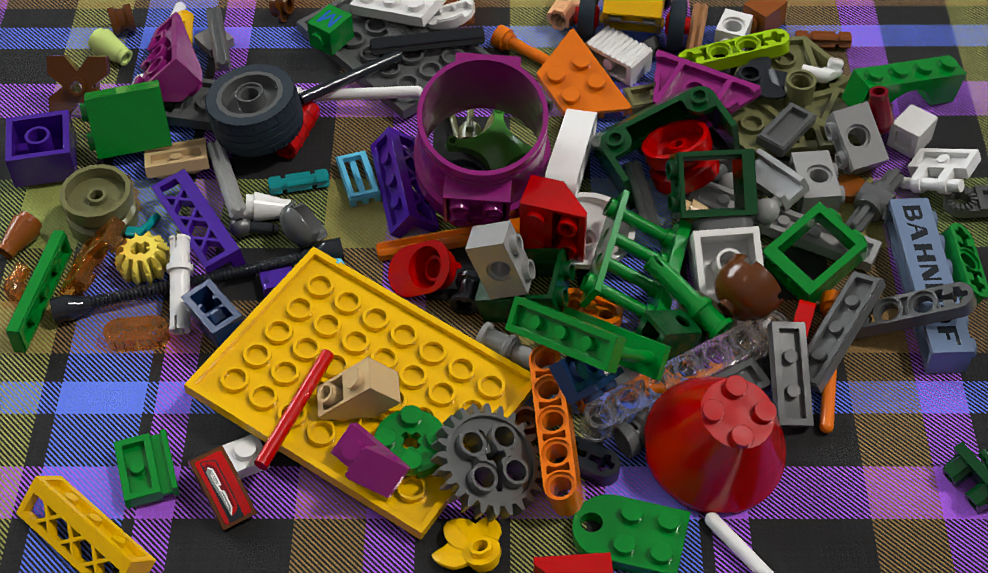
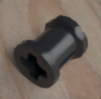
[450,271,480,315]

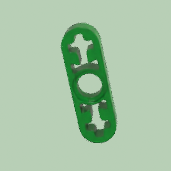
[940,223,988,305]

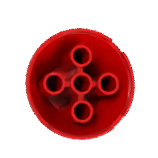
[643,375,786,514]

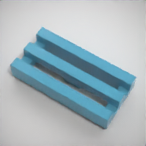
[335,150,381,207]

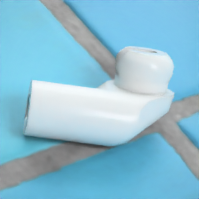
[802,57,844,83]

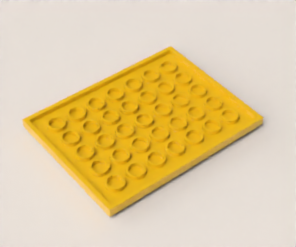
[184,246,532,540]

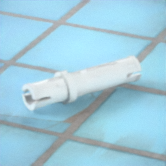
[166,234,193,335]

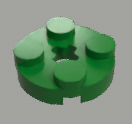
[374,405,443,479]

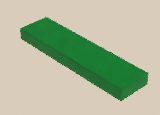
[6,230,72,353]

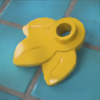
[431,516,502,572]

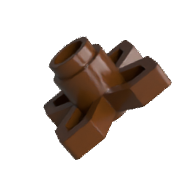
[46,55,110,115]

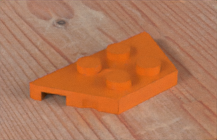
[536,28,632,118]

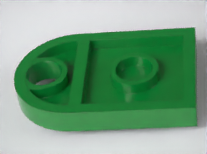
[572,494,691,573]

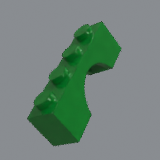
[841,55,967,107]

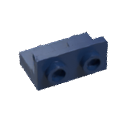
[549,355,624,405]

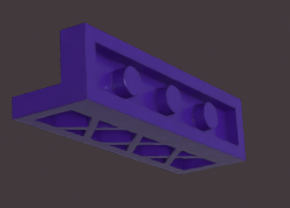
[370,126,439,239]
[151,168,247,274]

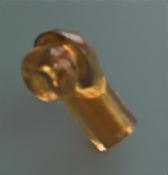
[3,263,31,303]

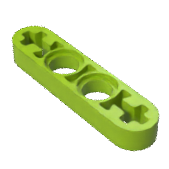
[678,29,790,71]

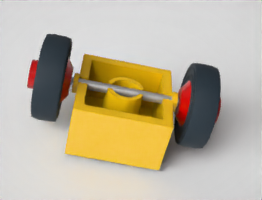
[574,0,691,51]

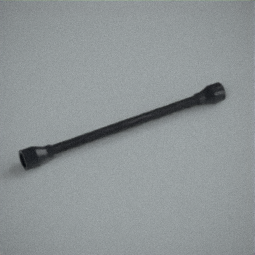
[50,237,345,324]

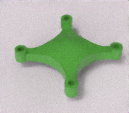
[445,109,533,171]

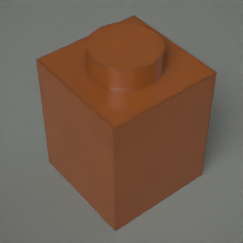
[743,0,788,33]

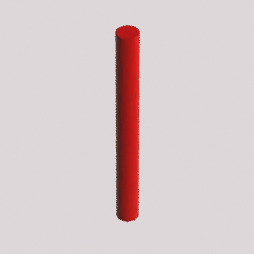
[254,349,334,470]

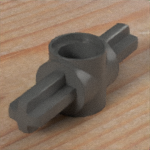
[845,168,904,233]

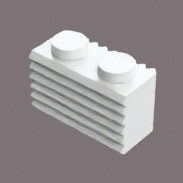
[585,25,653,87]

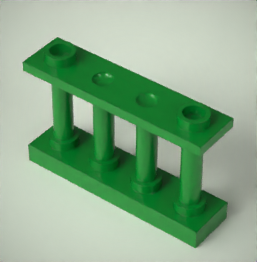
[579,189,692,321]
[505,296,671,381]

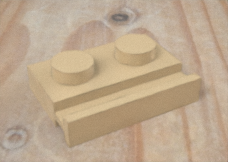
[144,138,210,179]

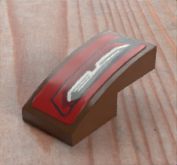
[188,445,257,530]

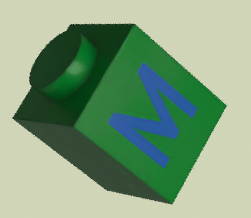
[307,4,354,56]

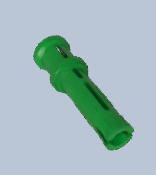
[643,253,734,343]

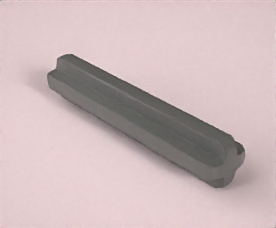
[206,6,231,72]

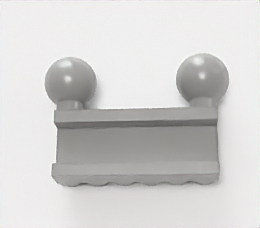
[718,148,810,224]

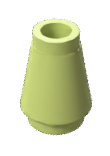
[88,28,133,66]

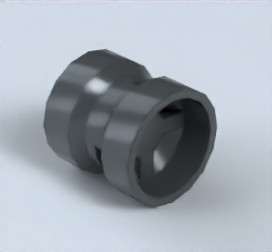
[612,411,649,459]

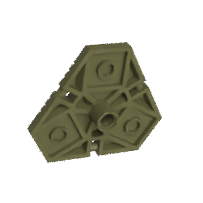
[710,36,893,159]

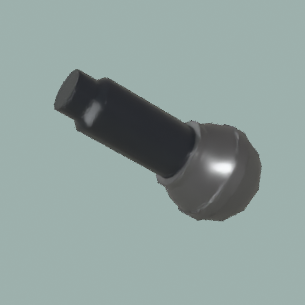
[229,217,279,238]

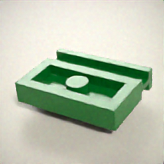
[113,429,180,509]

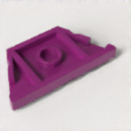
[653,49,761,128]

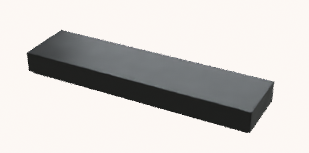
[807,271,886,394]

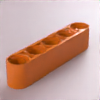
[529,345,583,516]

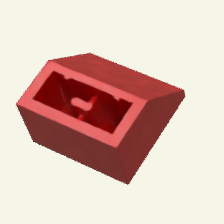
[519,174,587,262]

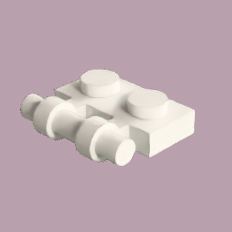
[900,148,981,195]

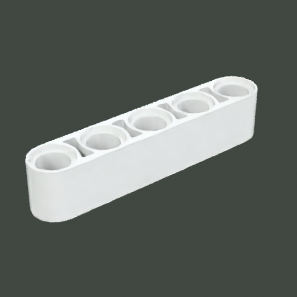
[545,109,598,198]

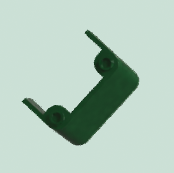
[591,86,740,210]

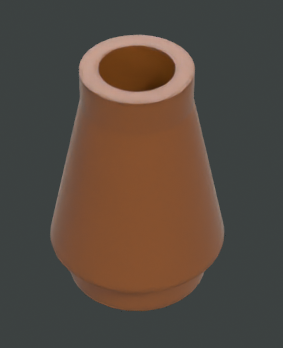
[0,211,42,260]

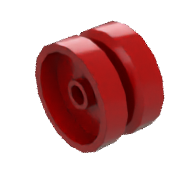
[641,120,720,194]

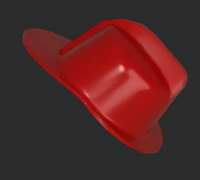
[388,240,462,297]

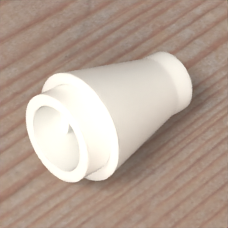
[245,191,291,222]

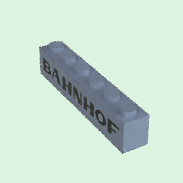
[884,198,977,374]

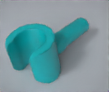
[125,213,161,239]

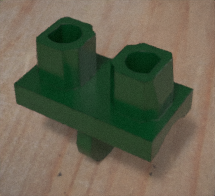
[942,441,988,513]

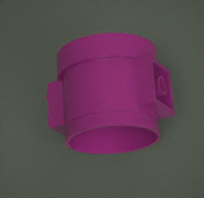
[414,52,551,227]

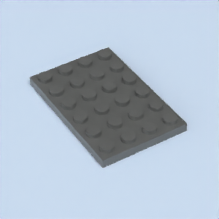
[296,0,491,119]

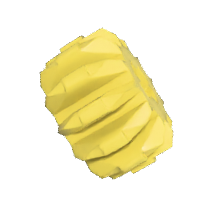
[114,231,170,287]

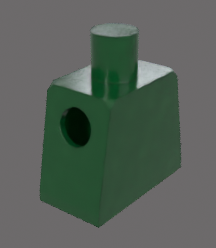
[635,309,706,383]

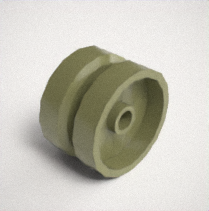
[60,164,139,247]

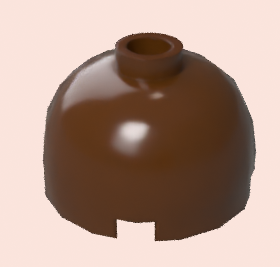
[714,254,783,322]

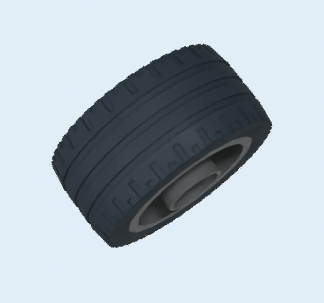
[205,64,303,157]

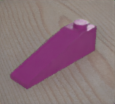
[133,12,203,102]

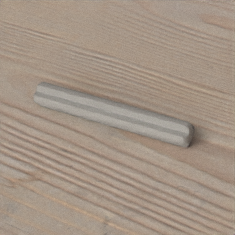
[207,141,247,221]

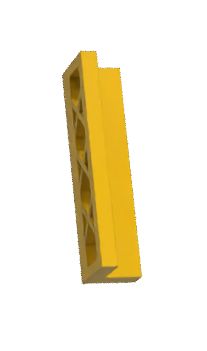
[16,476,156,573]

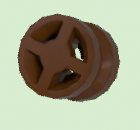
[107,3,137,36]

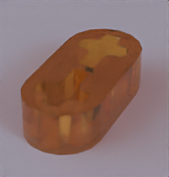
[103,315,171,352]

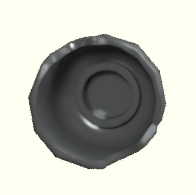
[280,200,328,248]

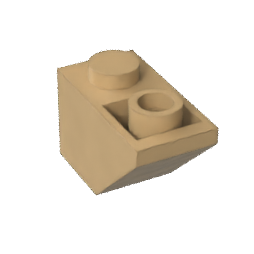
[317,357,401,420]

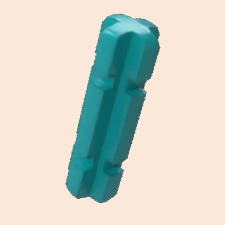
[268,169,330,195]

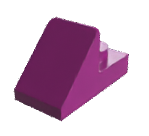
[331,423,411,498]

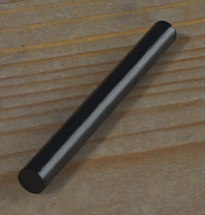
[299,50,403,105]

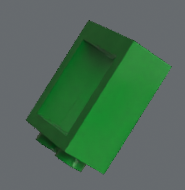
[762,202,868,303]

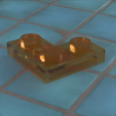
[60,216,125,295]

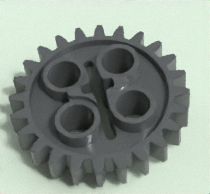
[430,403,543,522]

